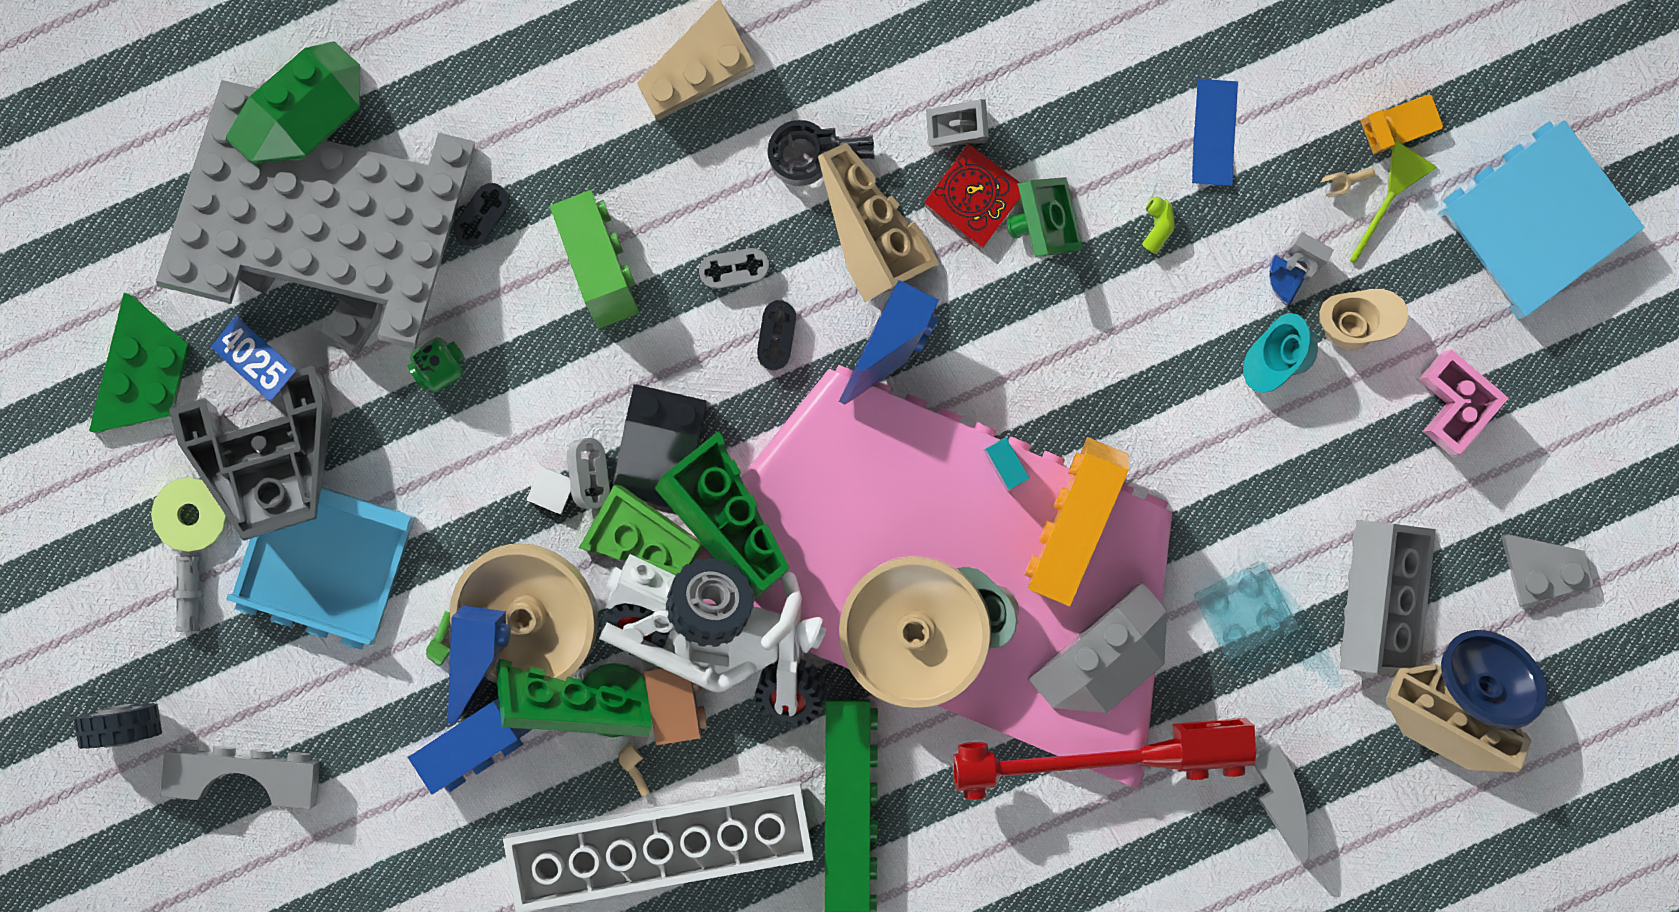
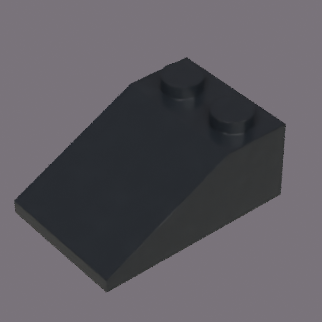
[613,384,709,507]

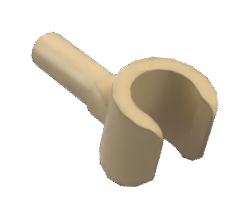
[1322,168,1375,197]
[618,743,650,797]

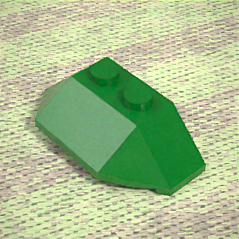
[226,41,361,164]

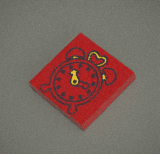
[923,144,1021,248]

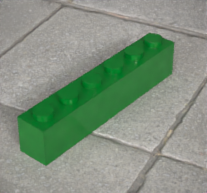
[825,699,878,912]

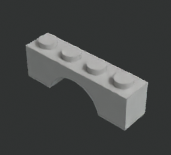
[160,743,320,809]

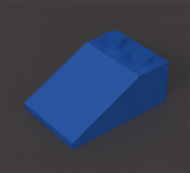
[838,280,939,405]

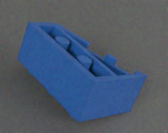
[407,698,532,795]

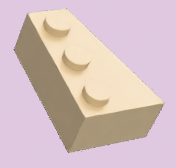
[637,0,755,121]

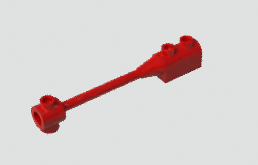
[952,718,1256,800]

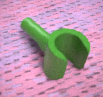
[426,611,450,666]

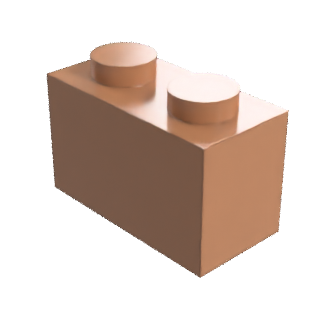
[644,667,707,745]

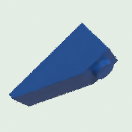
[448,606,511,724]

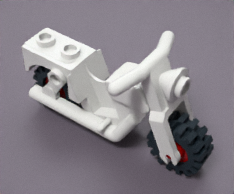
[599,554,826,727]

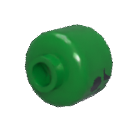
[407,337,466,393]

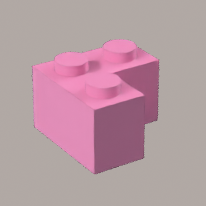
[1418,349,1508,456]

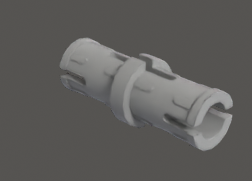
[173,556,203,632]

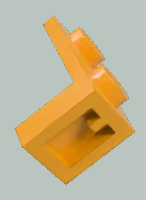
[1360,94,1443,155]

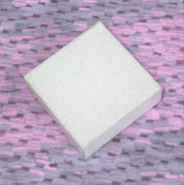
[527,466,571,515]

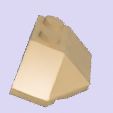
[1386,664,1531,773]

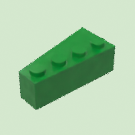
[655,431,790,601]

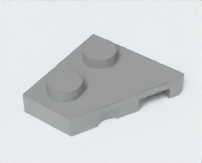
[1501,534,1594,605]

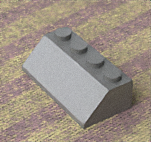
[1340,520,1436,675]

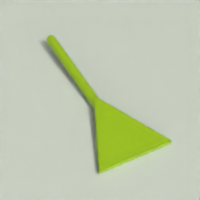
[1350,140,1437,263]

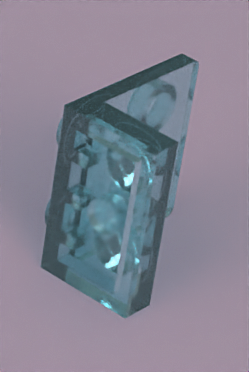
[1194,561,1299,660]

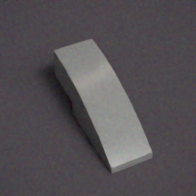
[1254,742,1309,864]

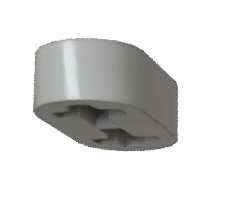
[699,248,769,289]
[567,438,610,509]

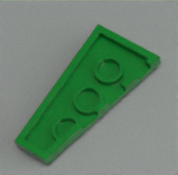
[496,658,652,737]

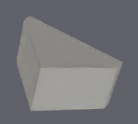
[926,99,989,147]

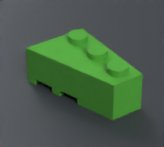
[550,190,640,329]

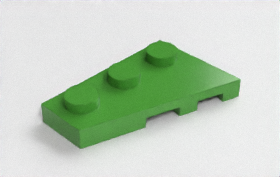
[579,485,705,575]

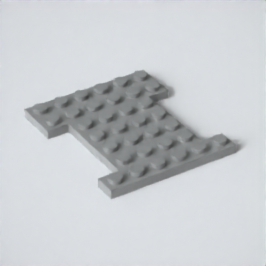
[156,80,475,349]

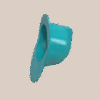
[1243,313,1321,393]

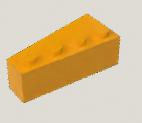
[1024,437,1129,606]

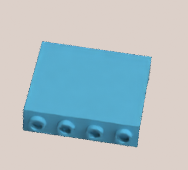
[1438,120,1645,319]
[226,486,415,650]

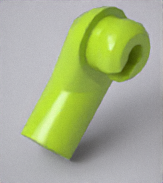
[1142,196,1175,254]

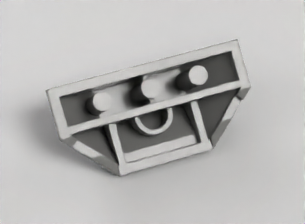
[1028,582,1167,713]

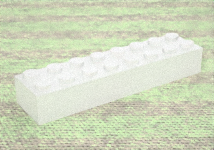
[503,781,814,912]

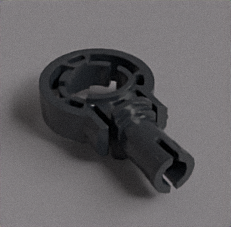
[767,120,875,186]

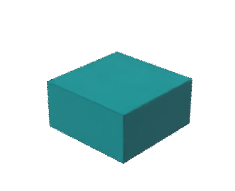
[983,437,1030,490]

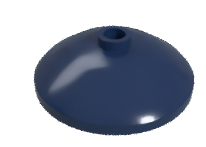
[1441,630,1547,729]

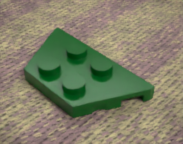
[89,293,191,433]

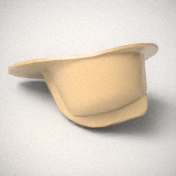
[1319,289,1409,351]

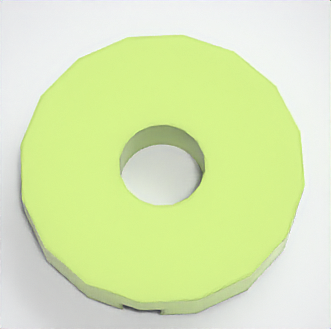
[151,477,227,552]

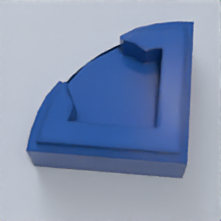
[1269,255,1306,306]

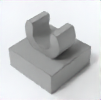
[1286,232,1334,280]

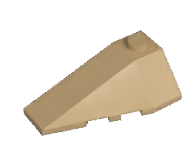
[818,143,939,302]

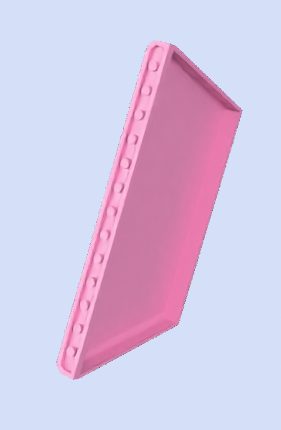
[673,365,1172,789]

